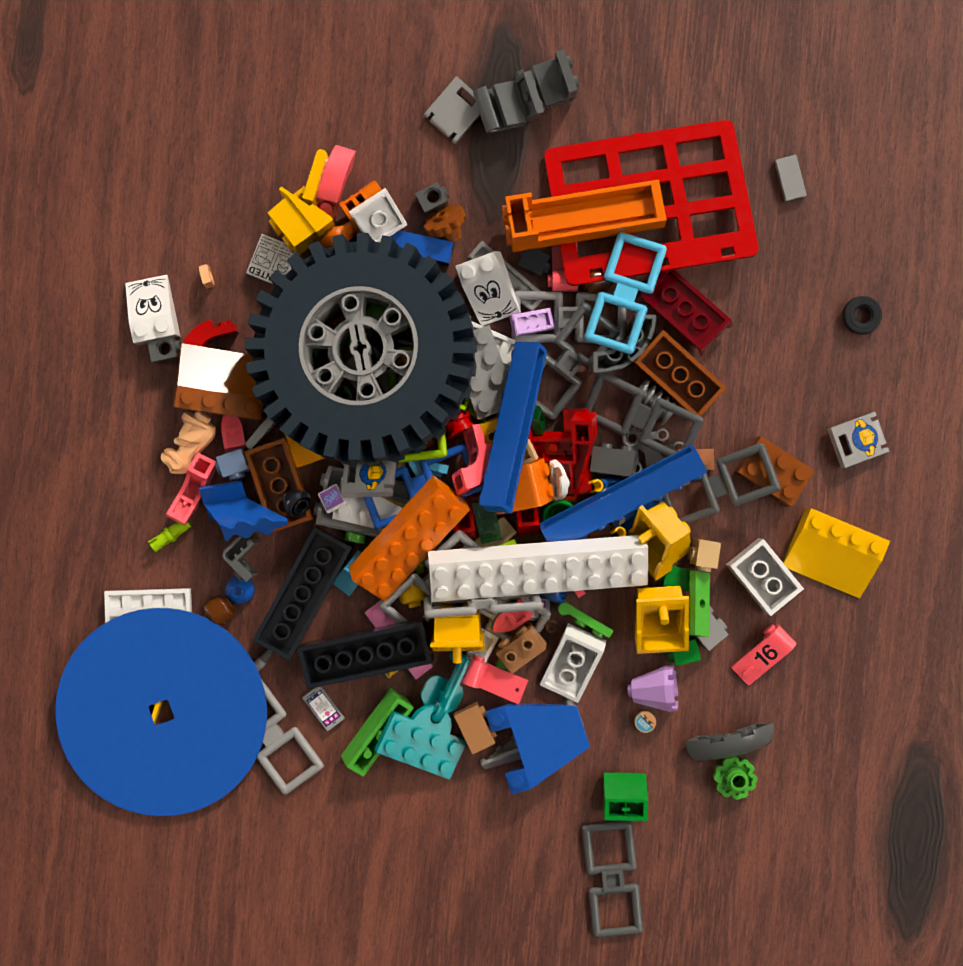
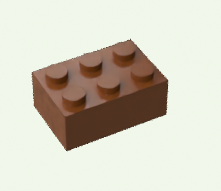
[734,436,815,507]

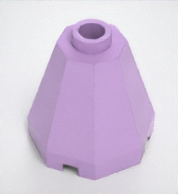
[628,665,678,712]

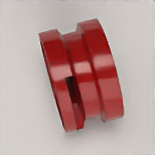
[445,412,475,441]

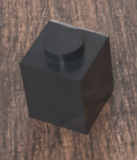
[518,249,552,278]

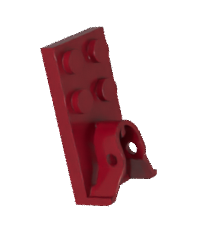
[640,270,732,356]

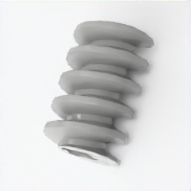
[630,380,676,425]

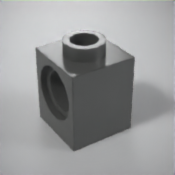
[415,182,449,216]
[147,336,181,364]

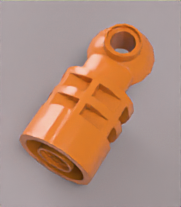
[320,180,382,248]

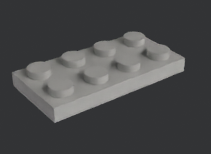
[469,325,507,420]

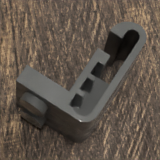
[514,49,580,111]
[473,71,544,134]
[222,531,267,582]

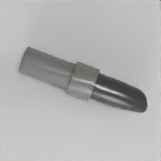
[254,649,273,671]

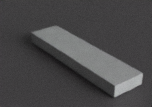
[468,241,542,311]

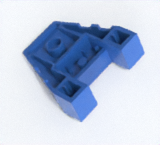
[485,702,590,795]

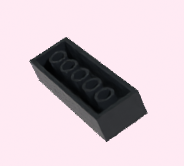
[252,527,354,661]
[297,617,435,689]

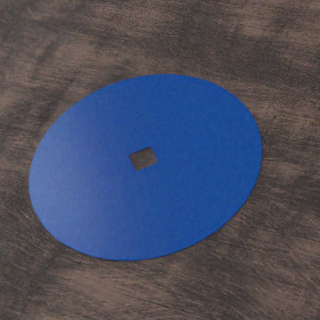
[55,608,267,816]

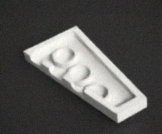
[332,477,402,530]

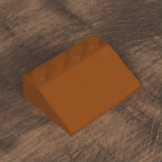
[172,343,263,420]

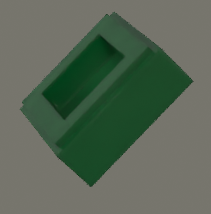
[531,405,546,436]

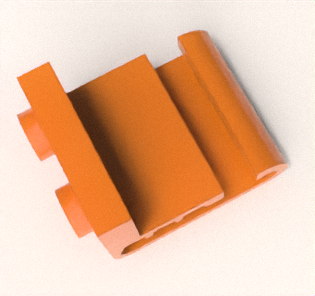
[496,458,554,515]

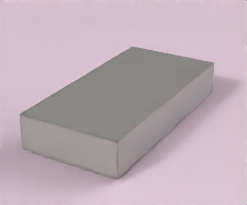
[774,155,807,202]

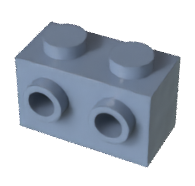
[215,449,250,480]

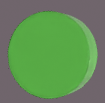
[344,531,366,544]

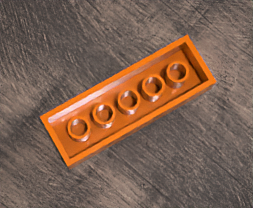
[349,475,470,601]

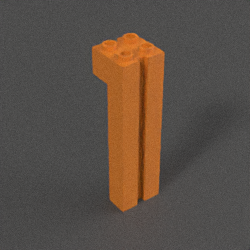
[502,180,667,252]

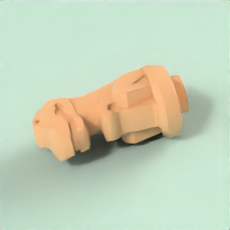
[161,411,216,474]

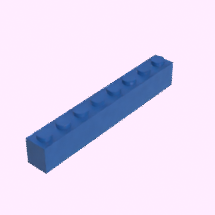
[479,341,547,514]
[539,444,708,542]

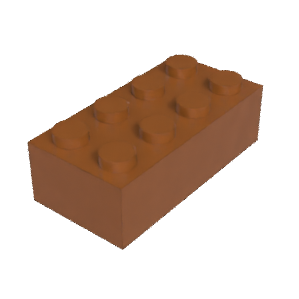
[632,330,727,416]
[244,438,315,533]

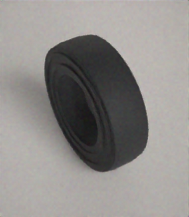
[843,296,882,334]

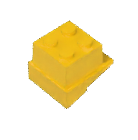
[268,187,335,255]
[627,501,691,581]
[635,586,689,654]
[430,604,485,664]

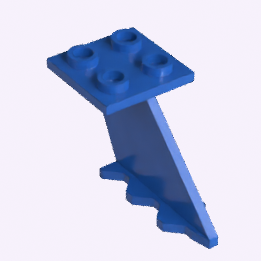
[199,480,288,541]

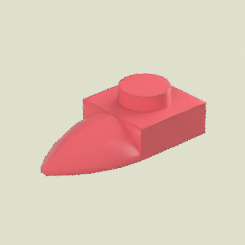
[221,415,246,452]
[492,598,534,633]

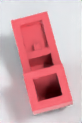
[316,145,356,220]
[451,424,493,496]
[166,452,216,526]

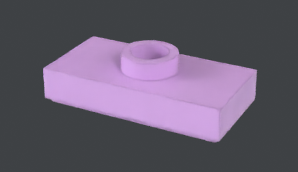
[509,308,554,337]

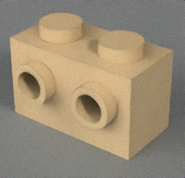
[687,538,721,572]

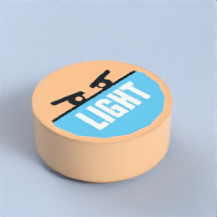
[634,711,656,733]

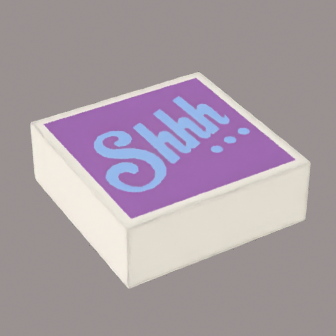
[318,484,347,514]

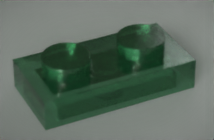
[472,500,502,544]

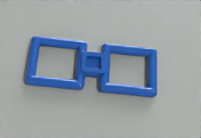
[363,444,483,530]

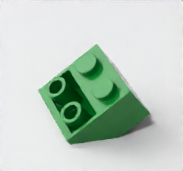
[602,772,648,821]

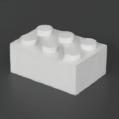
[726,538,804,616]

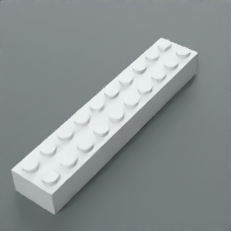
[428,535,648,602]

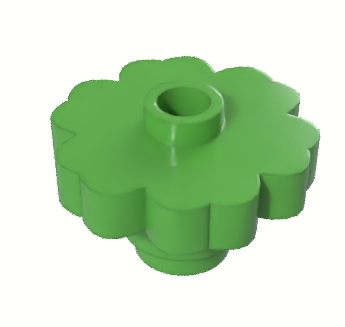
[713,756,757,800]

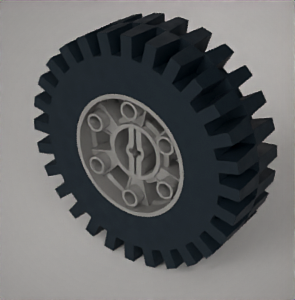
[245,233,477,466]

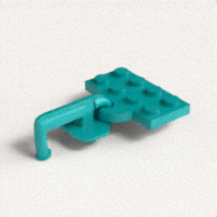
[374,651,470,780]

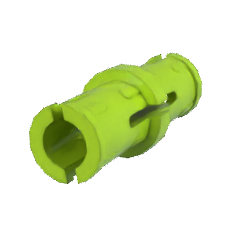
[148,522,191,552]

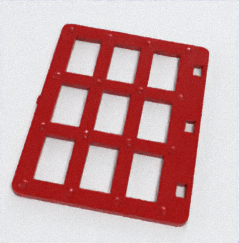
[544,120,759,286]

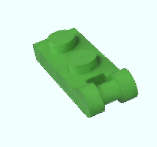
[557,601,613,639]

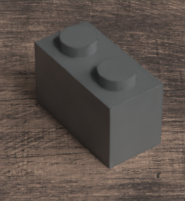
[590,443,639,477]

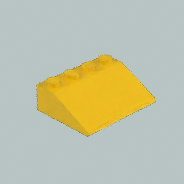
[783,508,890,599]

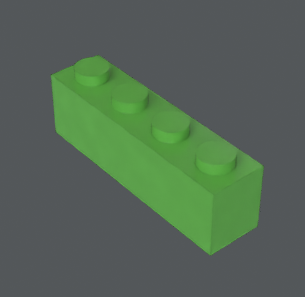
[341,688,414,777]

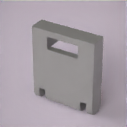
[423,76,481,144]

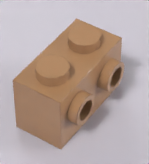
[496,624,547,674]
[454,702,497,755]

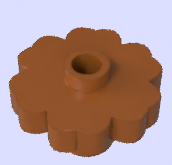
[424,204,466,242]

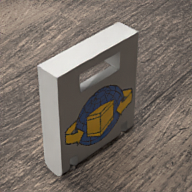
[827,412,889,468]
[341,460,396,498]

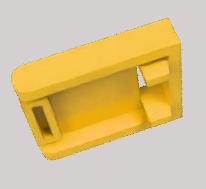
[301,149,329,206]

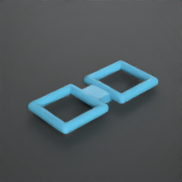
[584,232,667,354]

